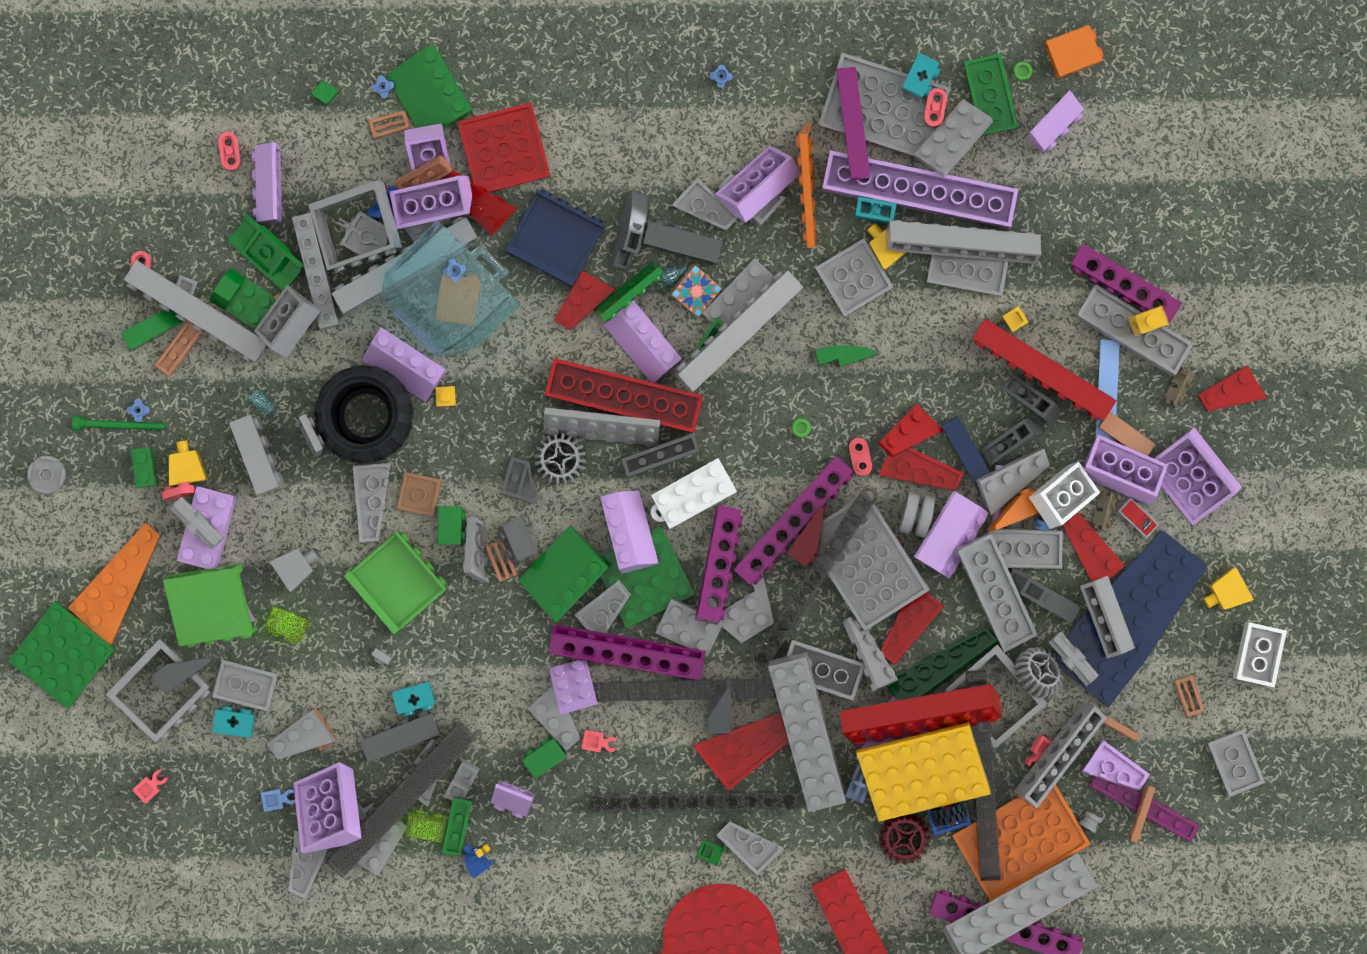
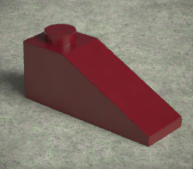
[787,505,826,567]

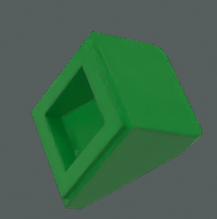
[311,80,339,106]
[696,839,725,865]

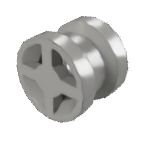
[1079,810,1103,833]

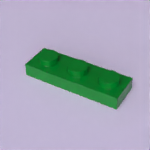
[442,796,472,857]

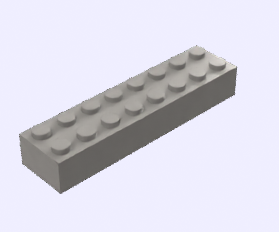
[332,217,480,316]
[768,652,846,812]
[942,853,1097,954]

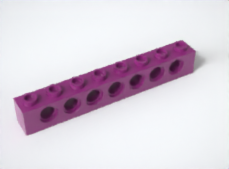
[733,456,853,585]
[549,624,706,680]
[928,889,1084,954]

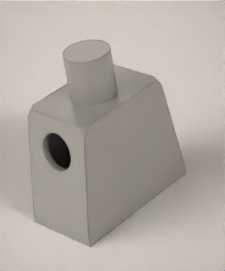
[270,549,319,592]

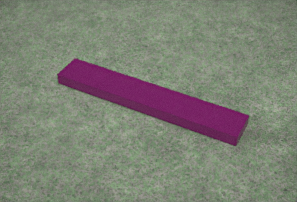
[836,67,870,180]
[1089,777,1200,842]

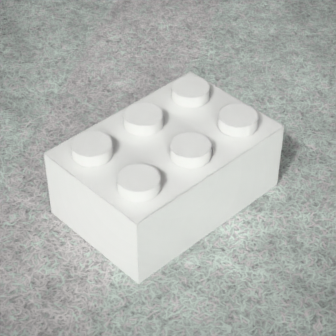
[1029,461,1100,529]
[1233,622,1287,687]

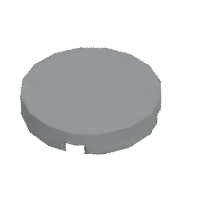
[27,456,66,494]

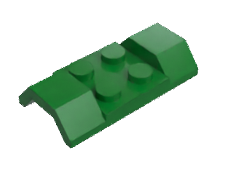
[227,214,304,291]
[210,268,276,329]

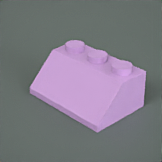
[1026,90,1084,153]

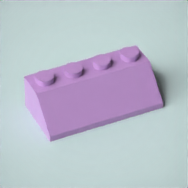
[252,142,282,224]
[715,146,801,222]
[390,175,472,229]
[604,300,682,383]
[362,327,447,402]
[1083,435,1168,505]
[600,491,659,574]
[914,491,989,579]

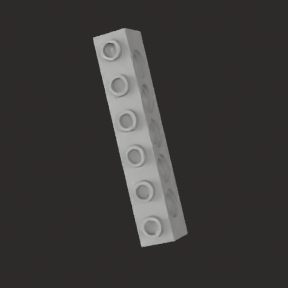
[292,213,340,331]
[1014,702,1107,808]

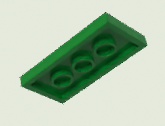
[963,53,1018,137]
[594,261,664,322]

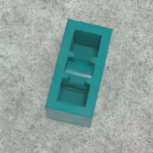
[901,53,941,100]
[854,197,896,225]
[391,681,436,717]
[212,706,256,738]

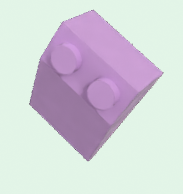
[404,123,451,181]
[491,780,535,818]

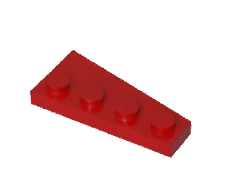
[878,448,964,491]
[1062,512,1125,581]
[881,592,944,665]

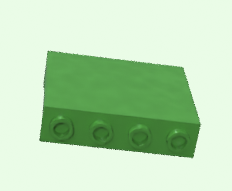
[344,531,448,634]
[163,563,257,648]

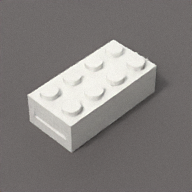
[651,458,737,529]

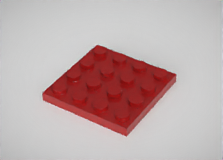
[457,102,551,193]

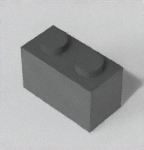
[497,517,538,564]

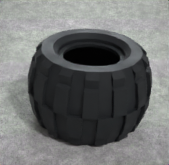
[314,365,414,464]

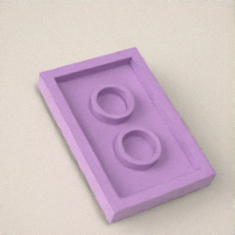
[549,659,598,715]

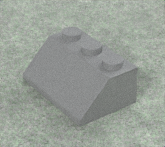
[254,285,320,358]

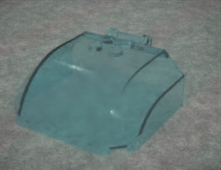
[382,220,521,355]

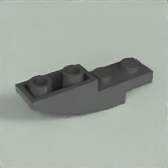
[609,190,648,271]
[1010,568,1082,623]

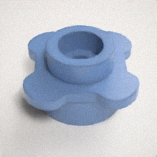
[710,65,733,88]
[371,75,394,98]
[442,259,466,282]
[127,399,150,422]
[1034,514,1053,531]

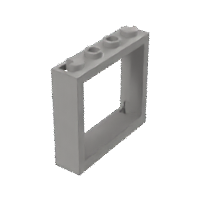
[308,181,402,273]
[106,639,212,743]
[944,644,1048,748]

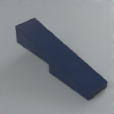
[941,416,990,494]

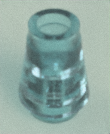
[661,264,688,287]
[247,388,276,416]

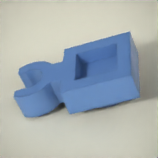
[261,789,295,812]

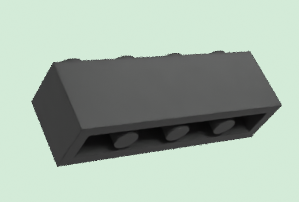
[643,219,723,265]
[621,433,700,478]
[360,711,441,763]

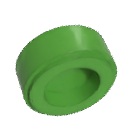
[1013,61,1033,81]
[792,418,811,438]

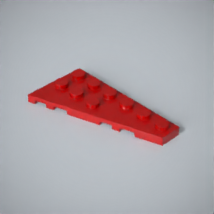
[692,712,789,790]

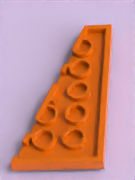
[796,123,817,248]
[68,523,161,645]

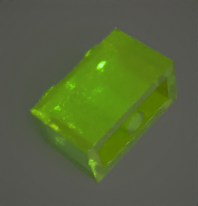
[265,606,311,644]
[405,809,448,843]

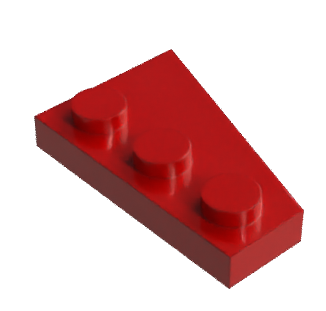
[554,271,615,330]
[1197,366,1267,412]
[878,404,944,457]

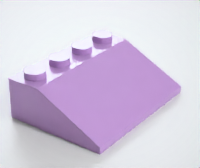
[1154,427,1242,525]
[293,762,361,853]

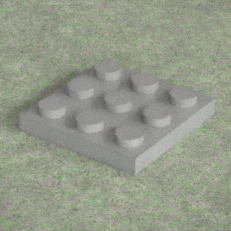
[815,238,894,317]

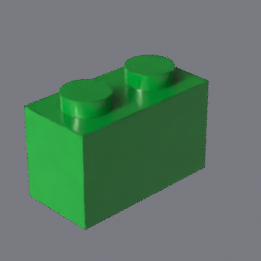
[131,447,159,488]
[438,506,466,545]
[522,737,567,779]

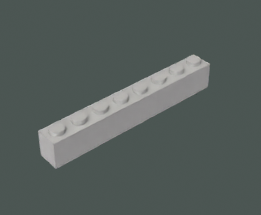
[886,220,1041,264]
[124,260,267,363]
[674,270,803,392]

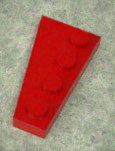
[440,170,518,236]

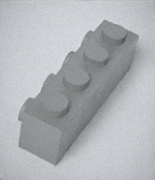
[1080,576,1135,659]

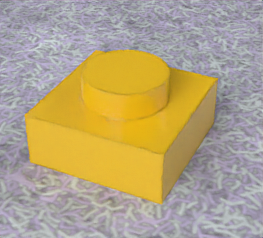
[1002,306,1028,332]
[435,386,456,407]

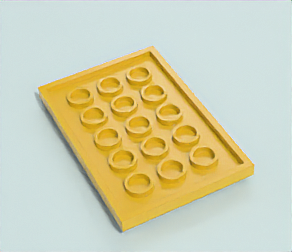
[856,722,991,821]

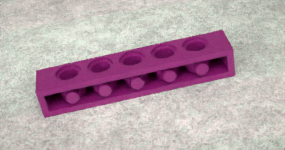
[1069,244,1182,323]
[695,505,743,625]

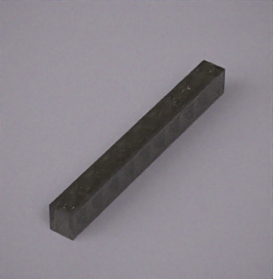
[326,719,477,878]

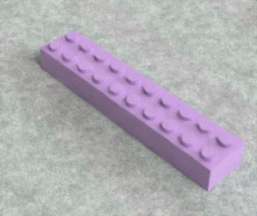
[821,151,1018,229]

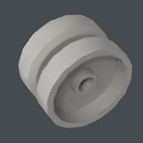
[899,491,935,538]

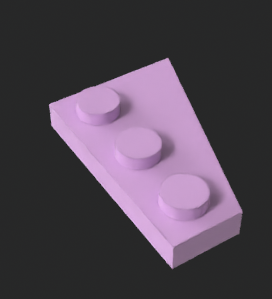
[1081,740,1150,791]

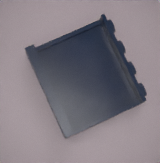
[504,189,605,287]

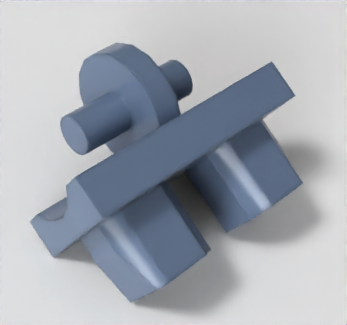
[845,764,868,803]

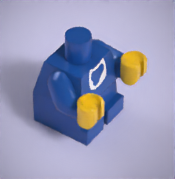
[463,844,494,878]

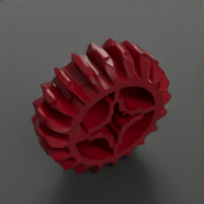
[878,813,931,865]

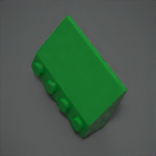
[386,44,473,130]
[519,525,612,623]

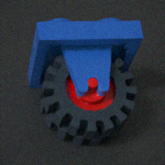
[927,801,971,836]

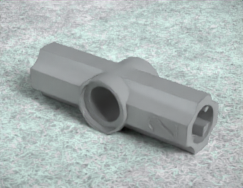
[170,497,223,550]
[1048,631,1099,686]

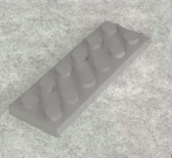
[1076,284,1193,377]
[544,407,660,447]
[956,532,1038,652]

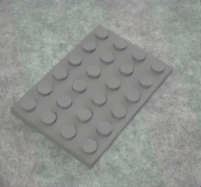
[818,53,951,157]
[817,492,930,631]

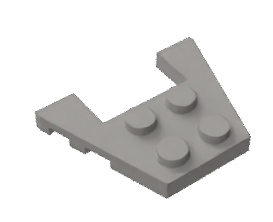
[696,565,774,643]

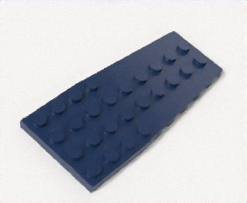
[1051,531,1207,707]

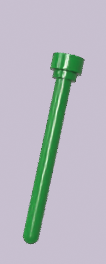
[72,415,166,431]

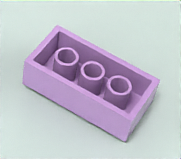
[177,486,237,569]

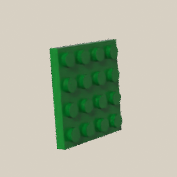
[601,526,695,628]
[8,601,116,709]

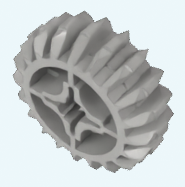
[534,433,586,484]
[1014,647,1064,699]

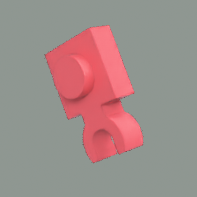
[582,730,617,752]
[1025,734,1052,766]
[132,770,168,804]

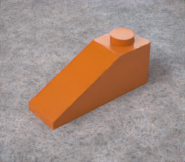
[988,487,1039,532]

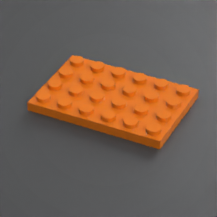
[952,784,1091,902]

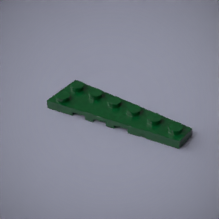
[886,627,998,701]

